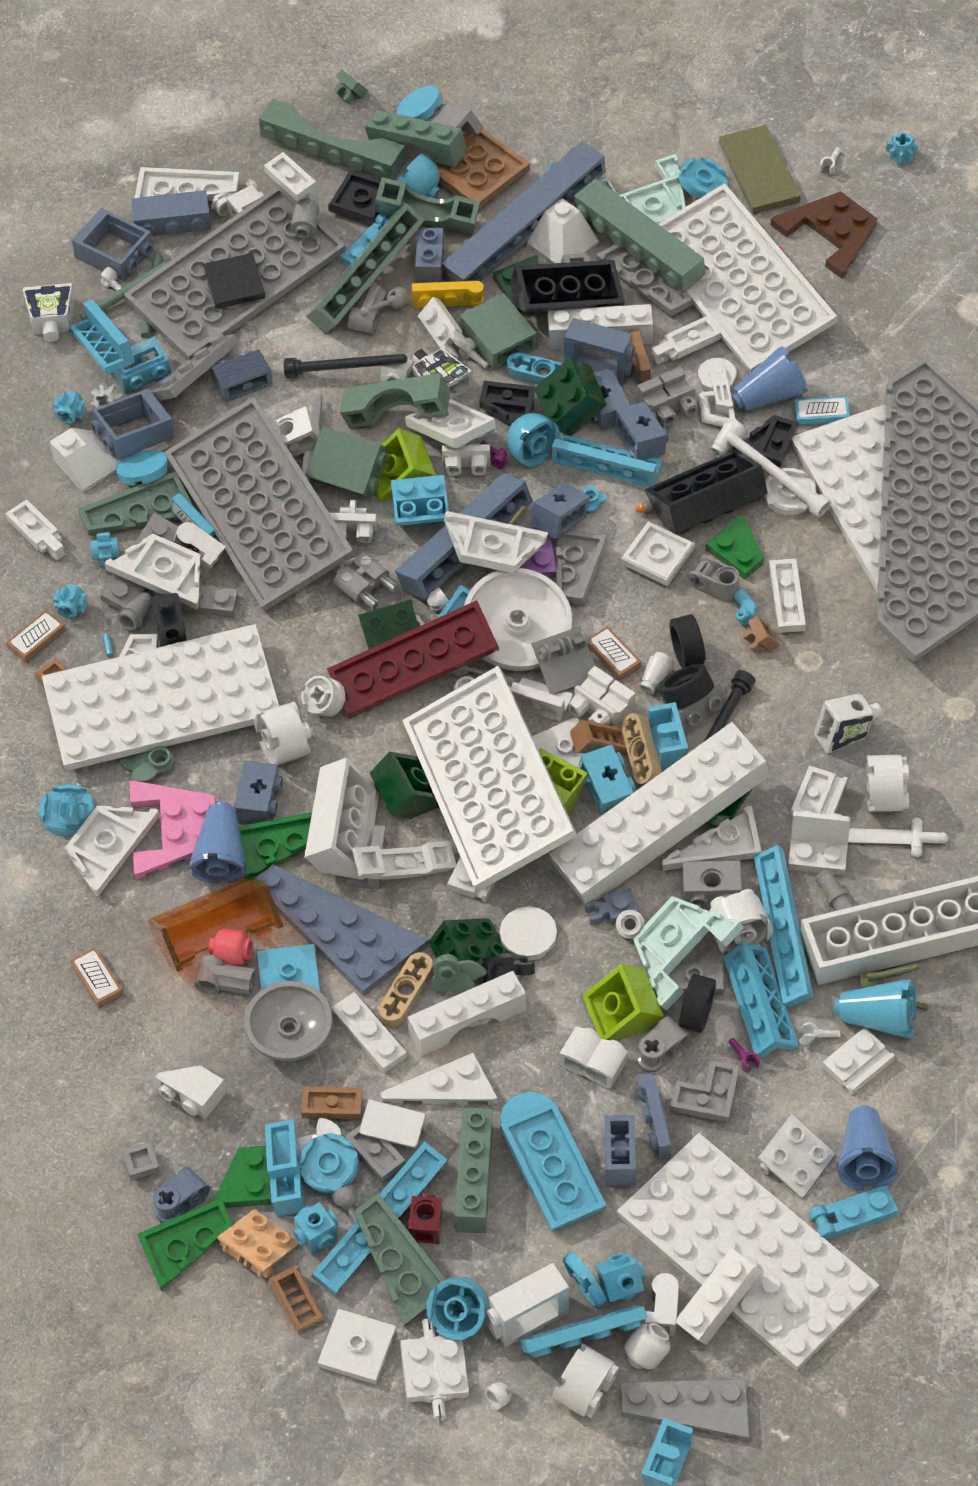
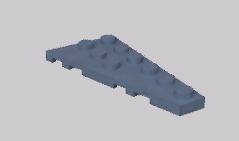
[252,864,429,996]

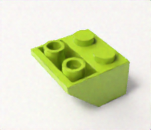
[539,748,588,816]

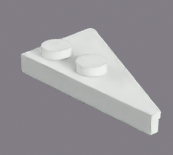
[662,806,762,871]
[380,1053,498,1105]

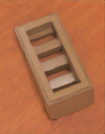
[570,720,628,754]
[268,1265,325,1333]

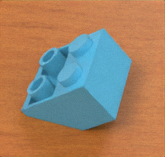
[391,475,449,526]

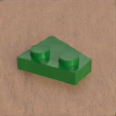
[706,514,764,580]
[213,1145,272,1208]

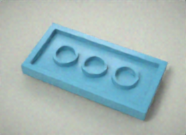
[500,1101,606,1233]
[518,1305,647,1357]

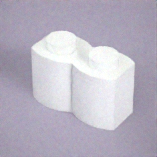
[559,1027,628,1089]

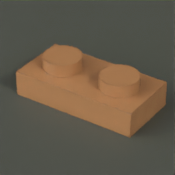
[301,1086,363,1120]

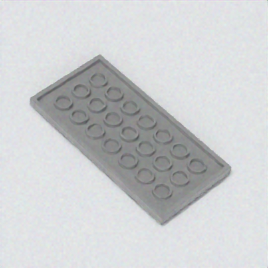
[123,185,346,360]
[164,397,356,612]

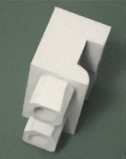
[569,666,635,727]

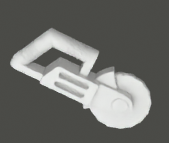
[697,358,736,427]

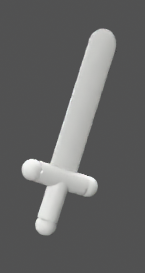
[848,817,948,857]

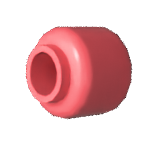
[209,929,253,967]

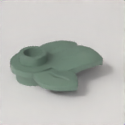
[119,747,174,782]
[431,954,487,995]

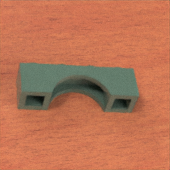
[364,109,467,167]
[375,177,480,236]
[340,373,450,429]

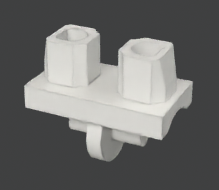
[442,442,491,476]
[330,500,378,543]

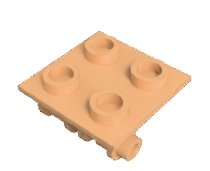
[217,1209,300,1279]

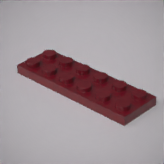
[327,600,500,719]

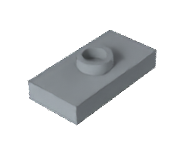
[669,964,724,994]

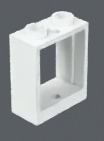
[487,1263,569,1347]

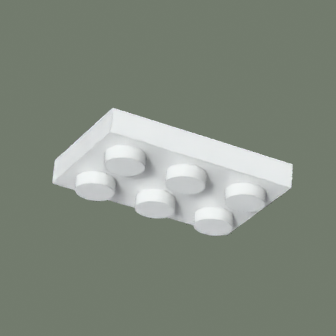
[405,399,496,448]

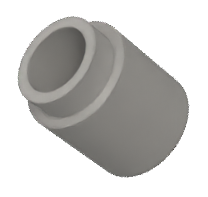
[290,199,319,238]

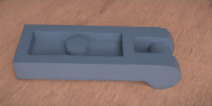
[637,1073,671,1160]

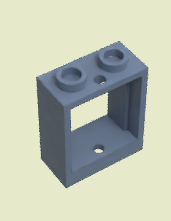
[72,208,153,281]
[564,318,635,386]
[91,388,174,460]

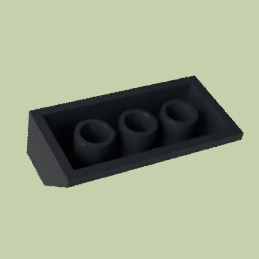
[510,260,625,312]
[645,449,768,534]

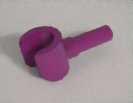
[480,440,509,469]
[728,1038,760,1073]

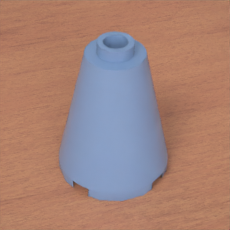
[732,346,808,411]
[189,802,246,884]
[837,1105,898,1190]

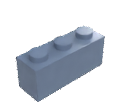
[131,190,211,236]

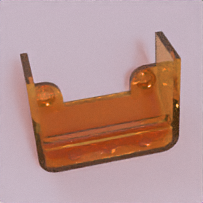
[148,877,284,972]

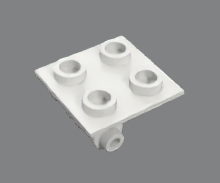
[757,1114,835,1198]

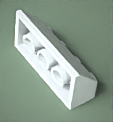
[305,758,380,880]

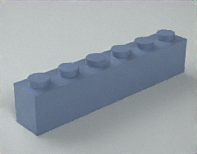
[395,473,533,600]

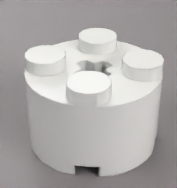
[254,702,311,765]
[866,755,909,812]
[710,889,773,954]
[552,1344,619,1419]

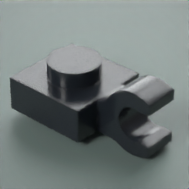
[482,953,535,983]

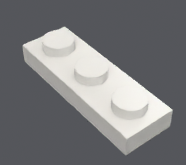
[769,559,806,633]
[331,992,407,1074]

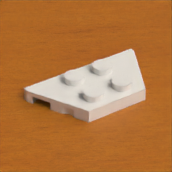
[444,511,548,573]
[105,534,201,610]
[65,805,160,896]

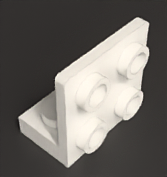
[788,810,851,876]

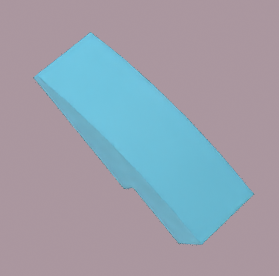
[265,1119,306,1217]

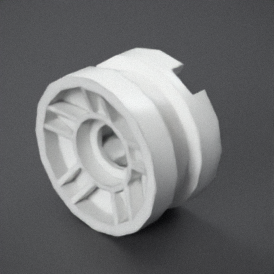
[301,676,345,717]

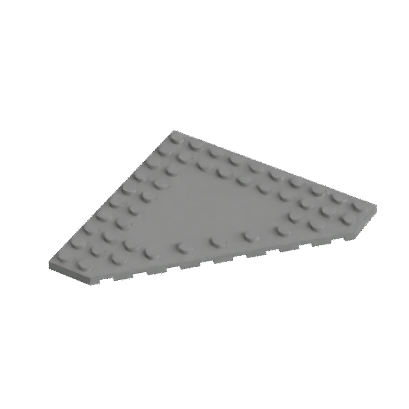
[876,357,978,662]

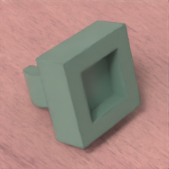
[334,69,368,103]

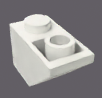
[155,1065,226,1120]

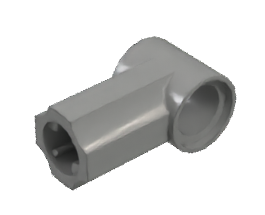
[348,284,387,335]
[194,955,255,995]

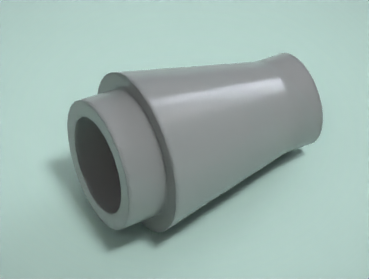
[118,592,152,631]

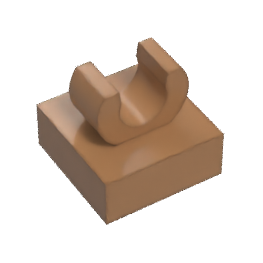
[743,616,779,652]

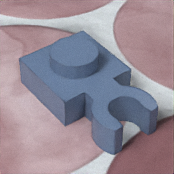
[585,888,639,925]

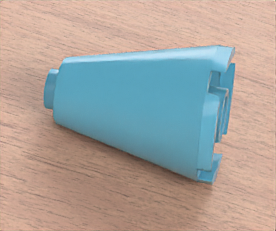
[835,979,917,1038]

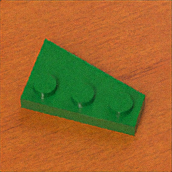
[239,812,312,881]
[137,1198,233,1290]

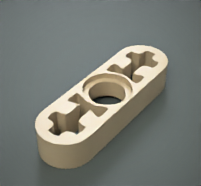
[622,713,662,785]
[379,952,433,1027]

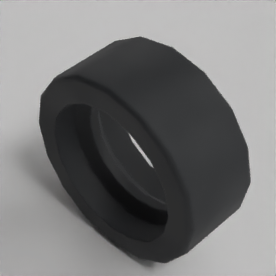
[669,614,706,668]
[658,664,714,709]
[679,974,716,1033]

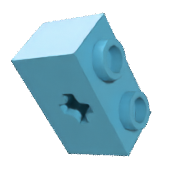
[578,744,635,814]

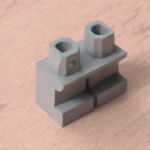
[637,367,698,427]

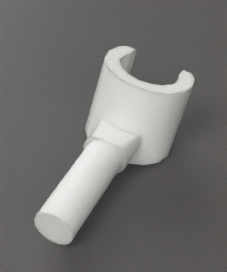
[820,147,841,175]
[101,267,122,291]
[459,338,489,369]
[797,1022,841,1045]

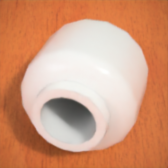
[625,1323,670,1370]

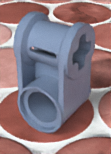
[153,1167,210,1223]

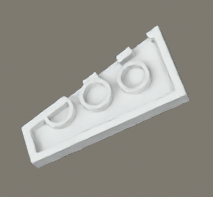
[135,167,240,201]

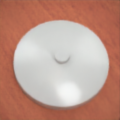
[464,568,572,671]

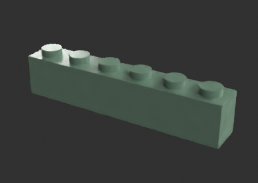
[574,178,705,292]
[306,203,425,334]

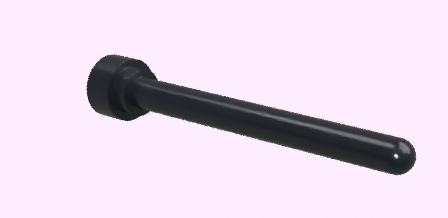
[284,354,408,379]
[704,670,756,742]

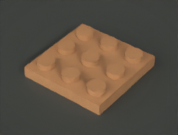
[431,129,530,209]

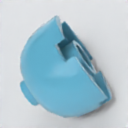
[397,154,440,198]
[506,413,560,468]
[426,1277,489,1340]

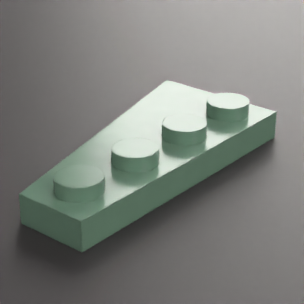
[78,471,193,535]
[354,1193,446,1327]

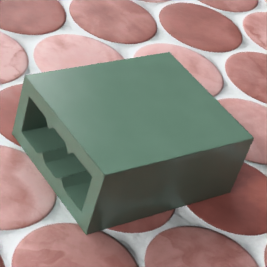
[460,293,537,371]
[305,426,388,499]

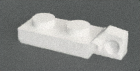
[651,316,721,365]
[5,500,65,561]

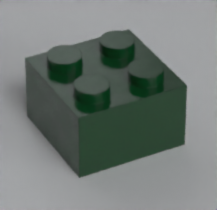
[534,357,607,436]

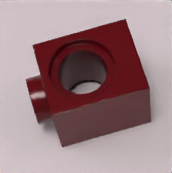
[408,1194,443,1244]

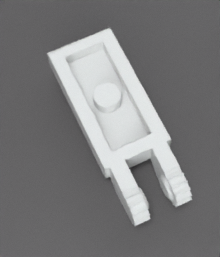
[418,297,468,359]

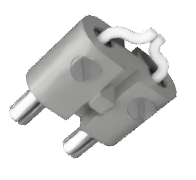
[333,553,398,609]

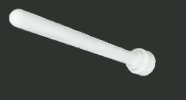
[726,433,831,518]

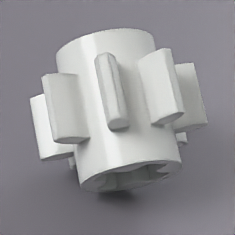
[90,382,124,408]

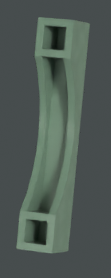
[259,99,406,180]

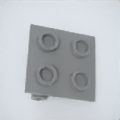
[531,626,595,694]

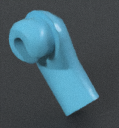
[734,588,757,625]

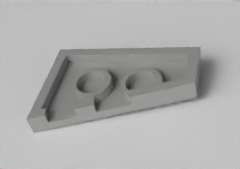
[556,530,608,605]

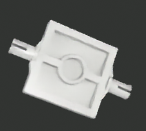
[400,1318,469,1421]

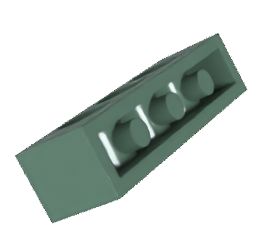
[455,1108,493,1233]

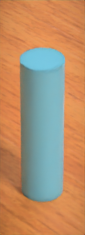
[103,634,114,657]

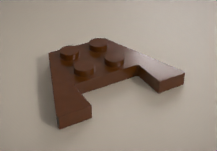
[770,191,877,279]

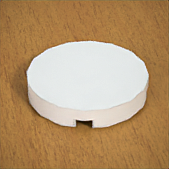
[764,468,816,516]
[500,906,557,961]

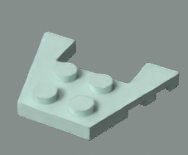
[599,154,685,224]
[633,896,745,1011]

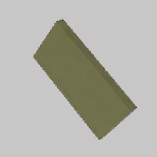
[719,125,800,214]

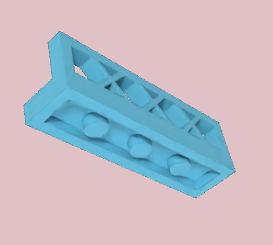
[69,300,135,374]
[552,434,663,487]
[723,942,799,1058]

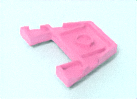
[129,781,216,880]

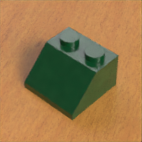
[369,751,439,819]

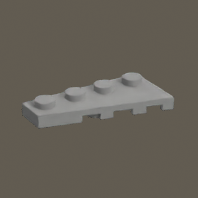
[596,244,693,317]
[149,334,240,401]
[101,513,179,610]
[621,1379,749,1442]

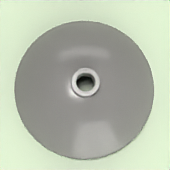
[244,981,332,1061]

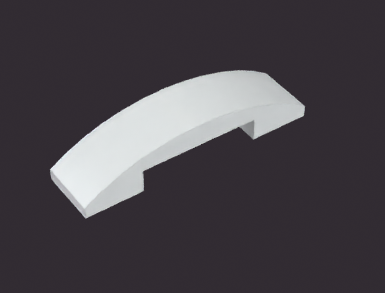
[352,841,456,879]

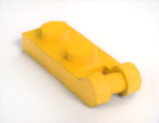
[412,281,484,308]

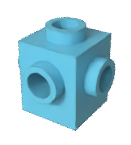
[293,1202,339,1256]
[595,1253,646,1302]

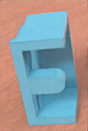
[109,336,171,394]
[648,702,688,771]
[641,1418,693,1486]

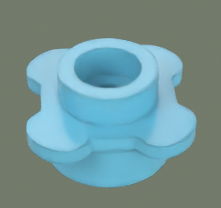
[583,485,607,513]

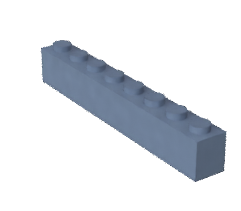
[442,141,606,282]

